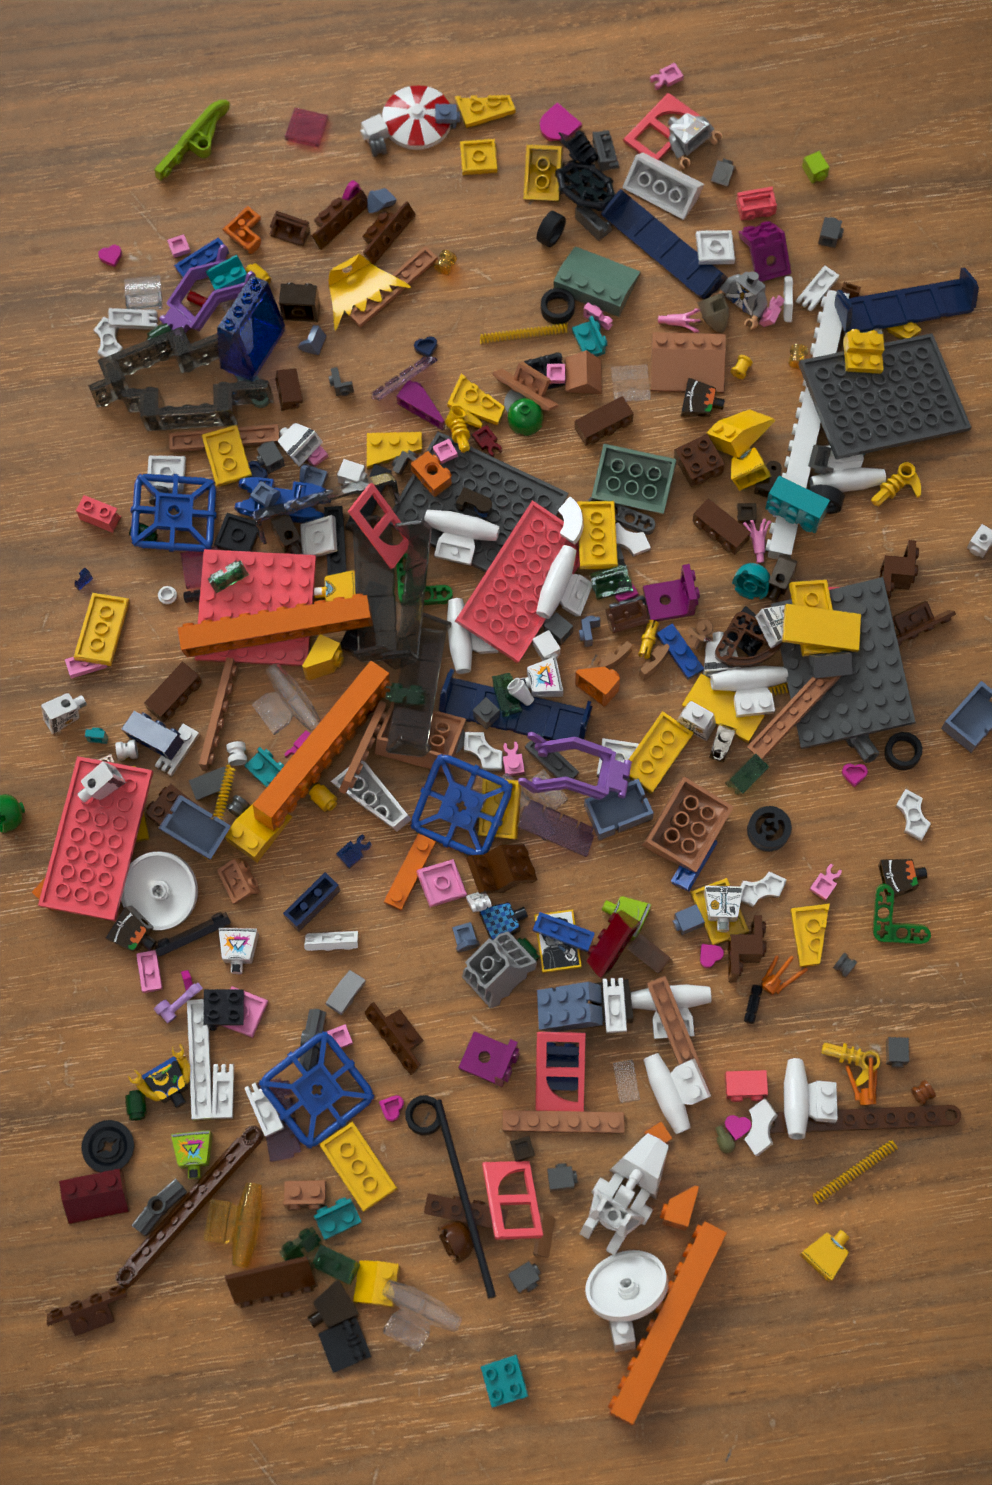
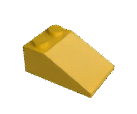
[523,145,563,201]
[706,409,775,458]
[225,803,293,863]

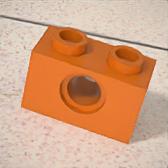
[411,451,452,498]

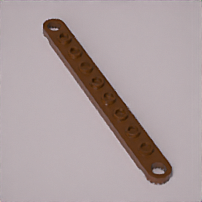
[770,1105,961,1134]
[115,1126,263,1288]

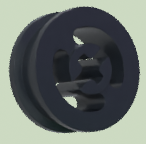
[747,806,792,852]

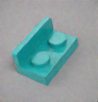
[206,255,247,290]
[572,316,608,357]
[244,747,284,788]
[314,1197,362,1240]

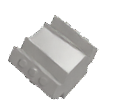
[462,931,537,1008]

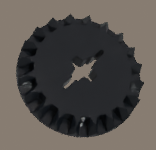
[81,1120,135,1172]

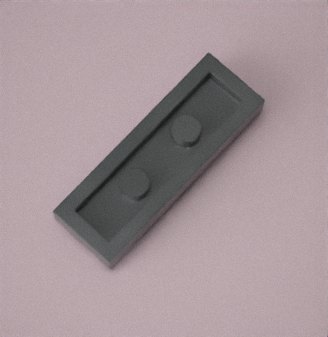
[525,734,579,779]

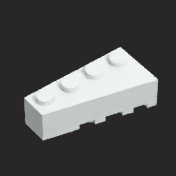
[331,760,412,832]

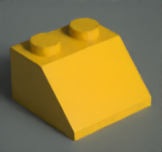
[302,634,344,680]
[353,1260,400,1308]

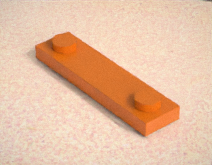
[384,833,436,911]

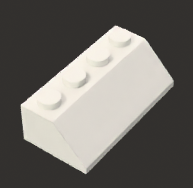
[622,153,704,220]

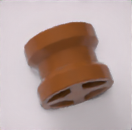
[911,1080,936,1106]

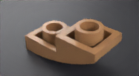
[598,641,633,670]
[639,644,670,681]

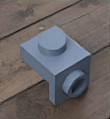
[435,104,460,129]
[579,616,601,647]

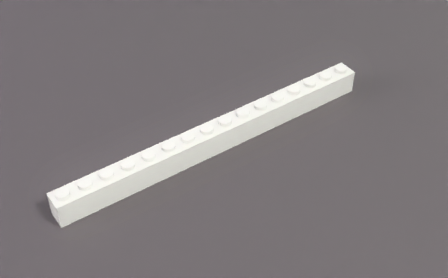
[765,290,849,560]

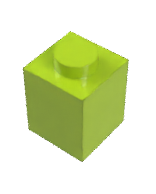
[802,151,830,183]

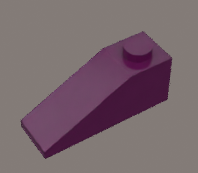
[396,379,445,431]

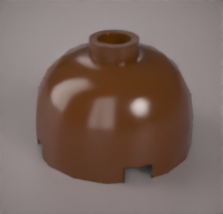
[437,1221,474,1264]

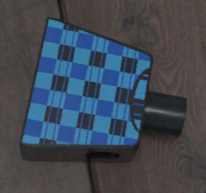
[479,902,528,940]

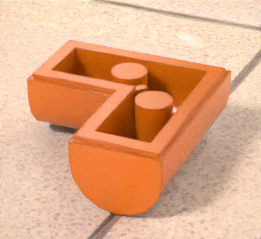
[223,206,261,254]

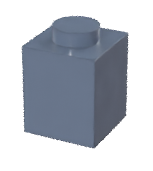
[672,904,705,935]

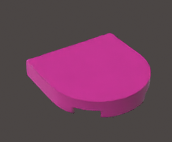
[540,103,582,142]

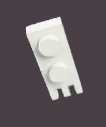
[796,266,839,312]
[108,308,158,330]
[155,724,200,776]
[466,892,492,912]
[304,931,358,951]
[603,978,627,1033]
[212,1064,234,1119]
[245,1079,285,1137]

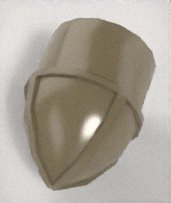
[697,293,729,333]

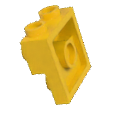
[843,329,884,374]

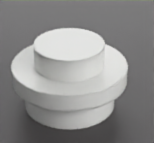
[158,586,177,605]

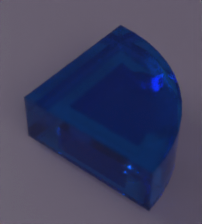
[74,567,93,590]

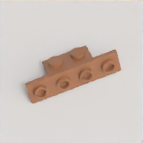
[492,362,559,411]

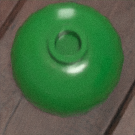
[507,398,544,436]
[0,794,25,834]

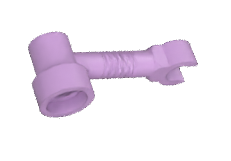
[154,983,203,1024]

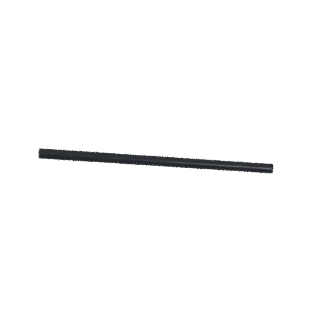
[434,1100,496,1299]

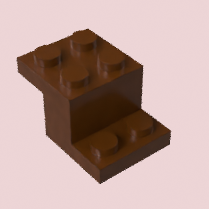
[879,540,919,599]
[466,844,538,894]
[727,915,767,982]

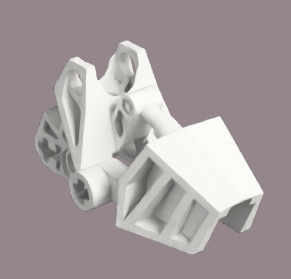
[579,1133,669,1256]

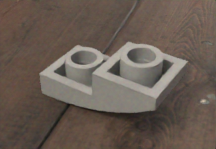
[325,970,366,1015]

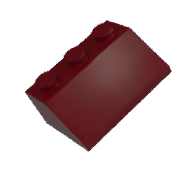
[586,910,641,978]
[59,1169,129,1224]

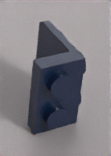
[546,1042,579,1091]

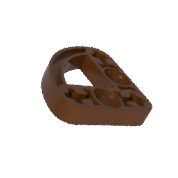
[715,612,783,667]

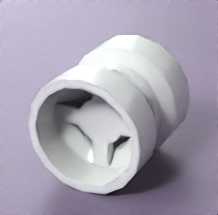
[115,739,138,761]
[226,741,247,766]

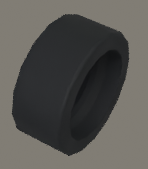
[536,211,566,247]
[541,288,575,325]
[810,484,845,514]
[884,732,923,770]
[405,1095,441,1135]

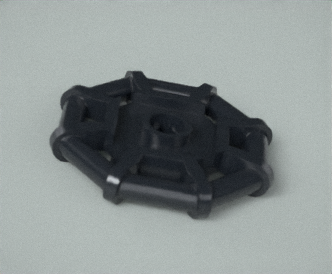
[555,160,616,211]

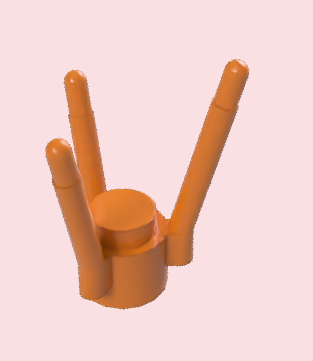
[761,956,808,995]
[846,1058,877,1105]

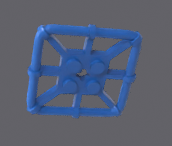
[130,474,217,552]
[410,754,513,856]
[259,1031,375,1149]

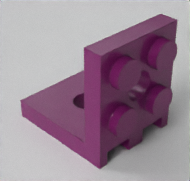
[738,221,791,282]
[643,564,700,622]
[458,1031,520,1088]

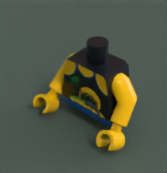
[128,1044,190,1108]

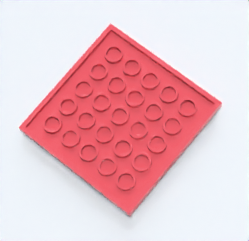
[195,549,316,666]

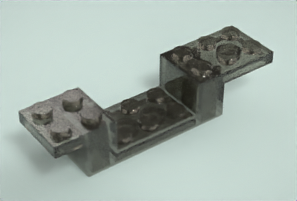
[88,326,232,408]
[122,379,274,431]

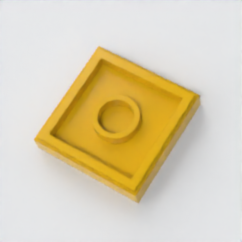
[460,139,498,175]

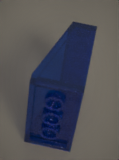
[217,275,285,382]

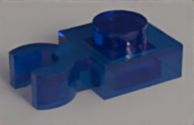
[336,834,371,869]

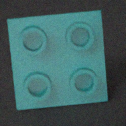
[480,1355,528,1408]

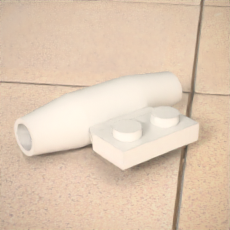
[810,445,886,492]
[424,510,500,566]
[536,545,593,619]
[447,598,499,674]
[710,666,788,718]
[630,984,711,1039]
[644,1053,711,1134]
[784,1058,837,1140]

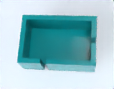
[765,476,830,534]

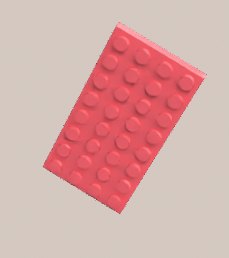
[455,500,580,663]
[38,756,153,922]

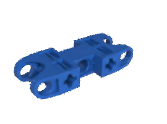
[234,477,328,523]

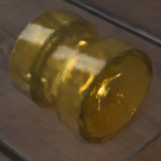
[434,250,457,275]
[788,344,808,369]

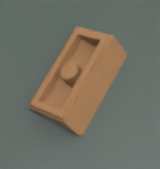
[533,1212,555,1258]

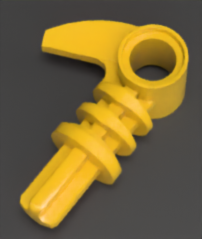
[445,405,483,453]
[871,462,921,507]
[821,1042,880,1086]

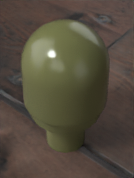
[715,1125,735,1154]

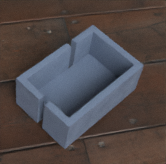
[941,681,992,753]
[584,779,654,840]
[158,795,231,860]
[537,982,603,1032]

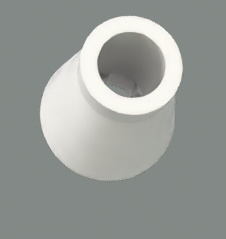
[507,678,534,706]

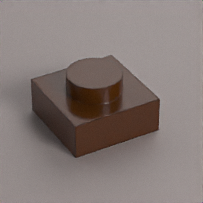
[841,282,861,299]

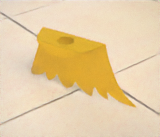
[328,254,412,331]

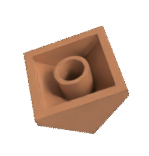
[565,350,602,394]

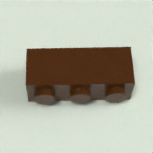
[575,396,634,446]
[692,498,751,555]
[144,661,202,723]

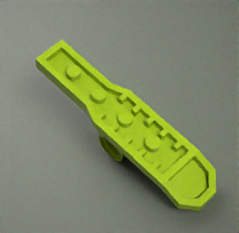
[154,99,230,181]

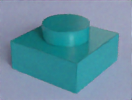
[85,728,108,744]

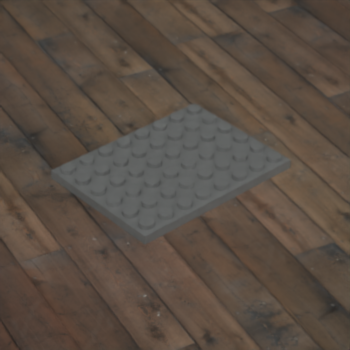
[798,333,971,460]
[388,431,569,572]
[771,577,916,749]

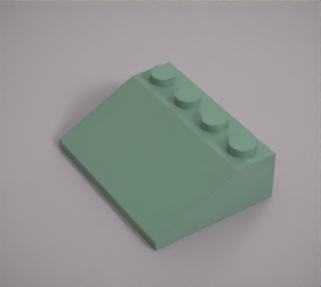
[554,246,641,317]
[591,444,677,514]

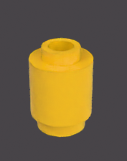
[245,263,271,289]
[309,783,337,812]

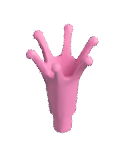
[658,309,701,333]
[743,519,771,563]

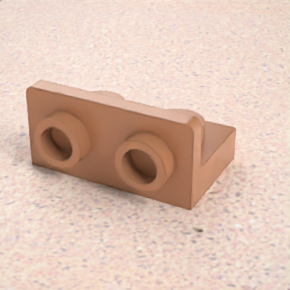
[217,858,260,904]
[283,1180,326,1210]

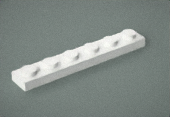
[187,999,213,1120]

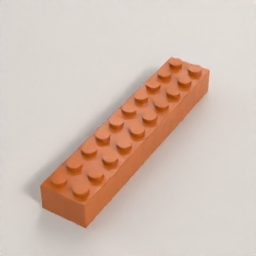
[178,593,373,658]
[253,661,390,831]
[608,1221,726,1426]

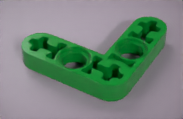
[396,553,453,607]
[872,884,931,944]

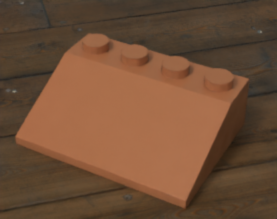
[651,332,726,393]
[375,699,466,773]
[642,777,734,873]

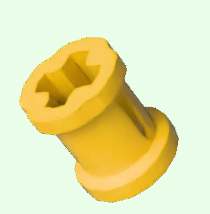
[730,355,753,379]

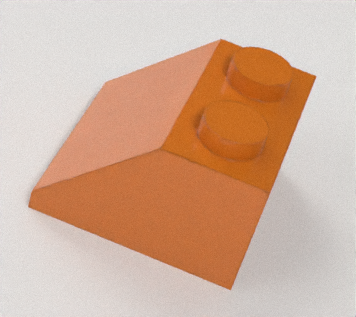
[575,667,620,707]
[660,1185,699,1231]

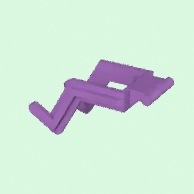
[159,245,256,342]
[518,732,632,800]

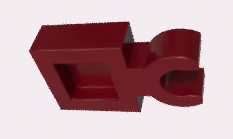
[472,424,502,457]

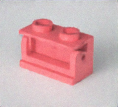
[736,187,777,220]
[76,495,121,533]
[725,1070,768,1102]

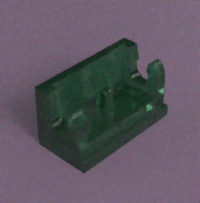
[590,564,633,600]
[492,673,522,717]
[725,754,769,794]
[312,1244,361,1285]

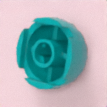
[732,563,770,600]

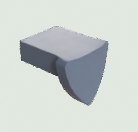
[367,188,397,213]
[298,325,326,355]
[300,464,328,487]
[250,481,281,510]
[452,922,480,952]

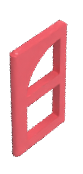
[623,93,700,160]
[348,483,414,569]
[535,1032,585,1112]
[482,1161,543,1240]

